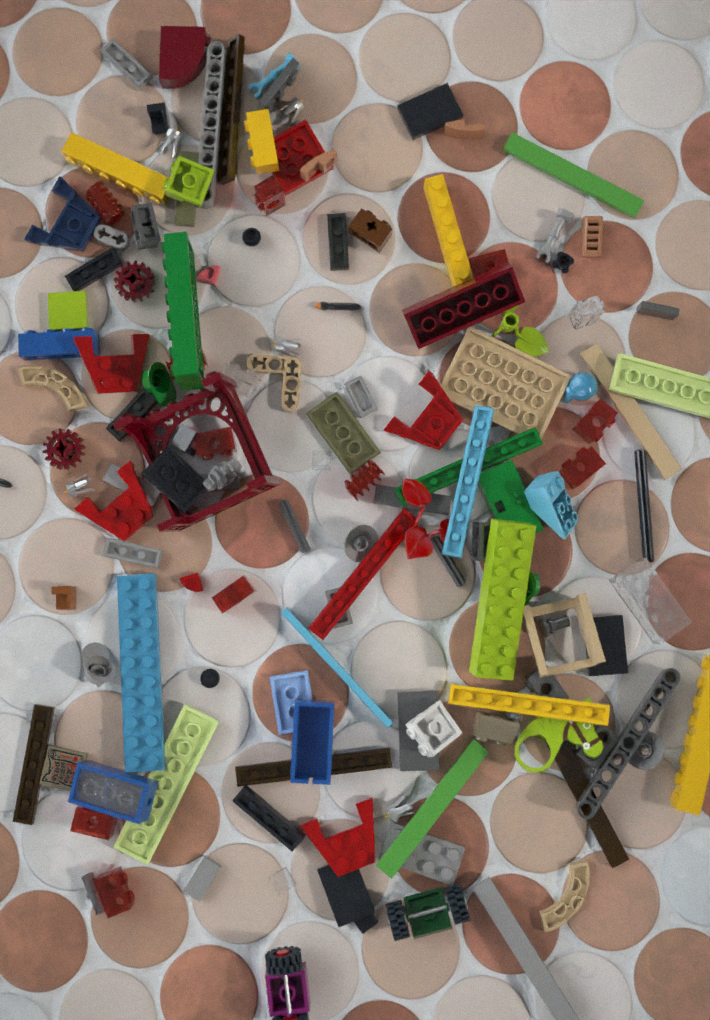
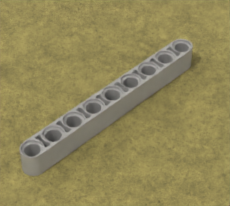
[198,41,226,209]
[473,877,580,1020]

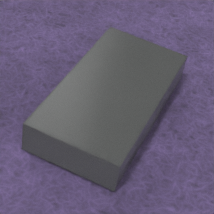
[636,301,680,320]

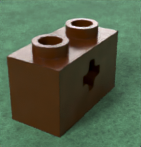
[349,208,393,253]

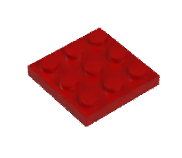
[272,119,334,196]

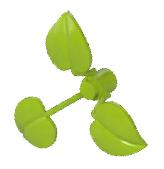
[491,306,549,357]

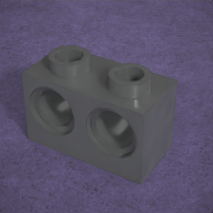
[130,203,161,249]
[471,522,491,561]
[573,724,620,770]

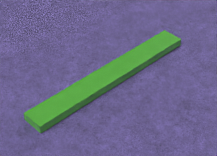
[503,132,644,218]
[376,739,489,879]

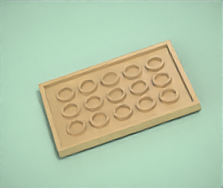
[441,327,571,439]

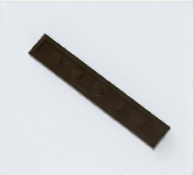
[13,704,55,825]

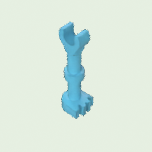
[248,53,300,99]

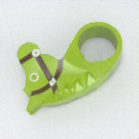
[515,697,603,774]

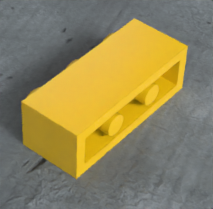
[244,109,279,175]

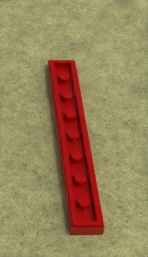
[308,508,416,640]

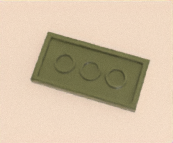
[306,392,381,475]

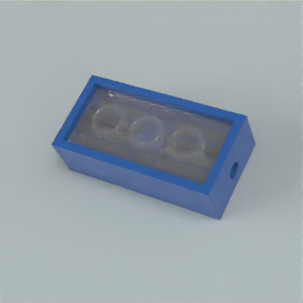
[68,760,158,824]

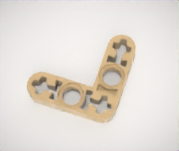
[246,354,302,413]

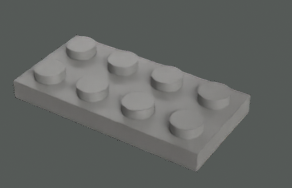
[378,820,465,886]

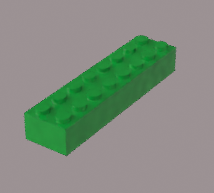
[161,231,204,391]

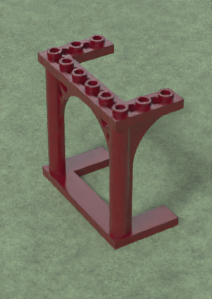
[113,371,281,532]

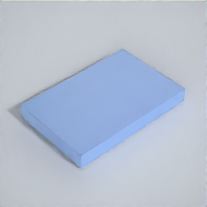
[270,670,313,735]

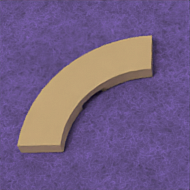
[18,366,89,412]
[539,859,590,933]

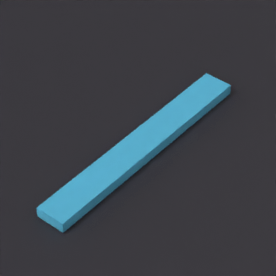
[442,405,494,559]
[281,607,393,727]

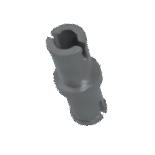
[81,872,108,915]

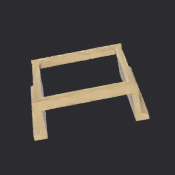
[523,593,606,678]

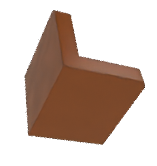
[51,586,76,610]

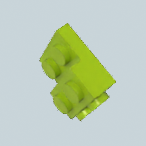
[163,155,215,207]

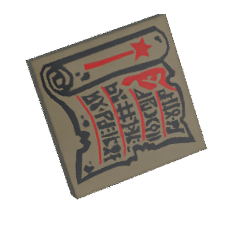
[39,745,88,792]

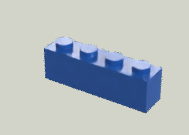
[18,327,100,361]

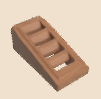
[581,216,603,257]

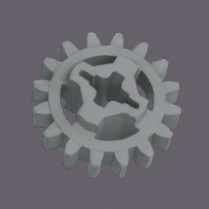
[203,459,242,492]

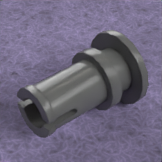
[539,615,571,638]

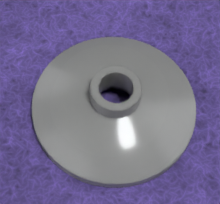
[344,525,379,562]
[625,731,664,770]

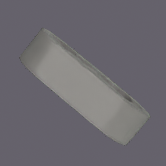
[94,225,130,251]

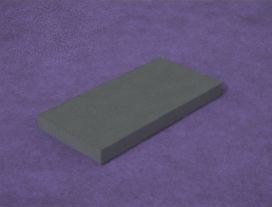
[397,691,439,771]

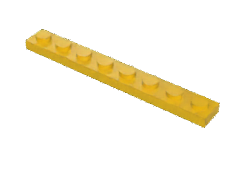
[448,684,610,726]

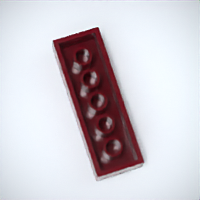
[402,263,525,349]

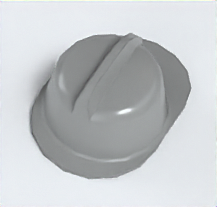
[82,642,117,687]

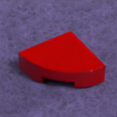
[179,573,203,592]

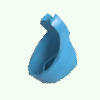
[563,372,598,403]

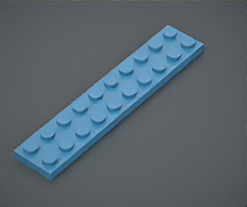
[117,573,166,773]

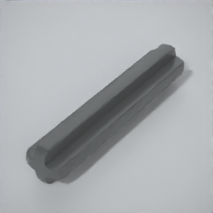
[279,500,311,553]
[431,535,466,587]

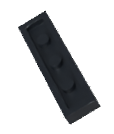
[232,784,305,852]

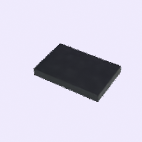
[397,83,463,140]
[141,446,207,514]
[585,615,628,676]
[317,864,375,928]

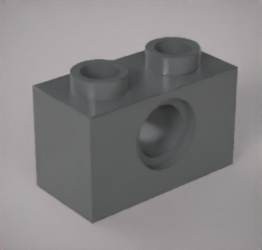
[525,665,570,699]

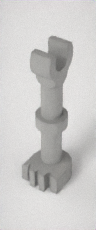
[536,208,574,264]

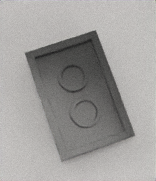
[257,58,299,114]

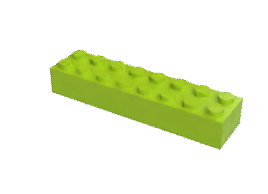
[469,518,536,681]

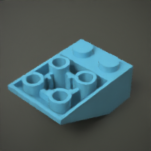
[524,471,578,539]

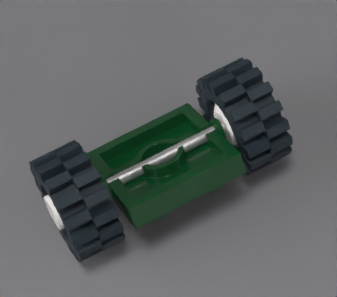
[386,884,470,941]

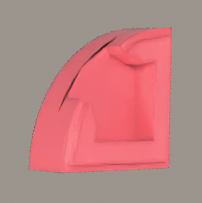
[196,266,221,286]

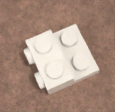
[405,700,462,757]

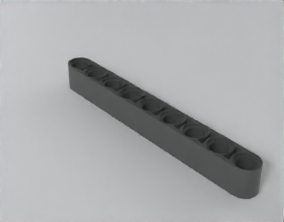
[575,668,681,819]

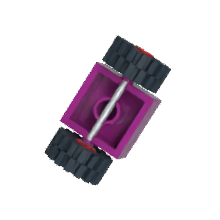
[265,946,311,1020]

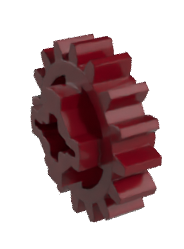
[114,260,156,303]
[42,428,86,470]

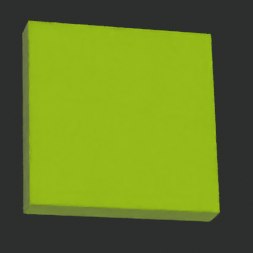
[48,291,88,331]

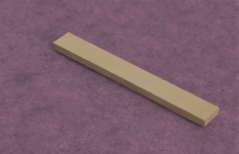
[580,343,681,480]

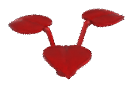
[402,479,467,560]

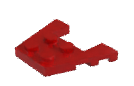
[73,334,150,394]
[384,370,463,450]
[74,461,154,541]
[300,798,375,877]

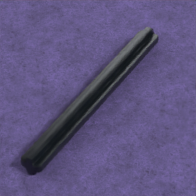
[634,449,655,563]

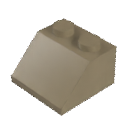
[471,710,520,746]

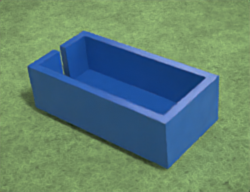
[290,699,335,785]

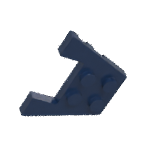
[24,176,102,251]

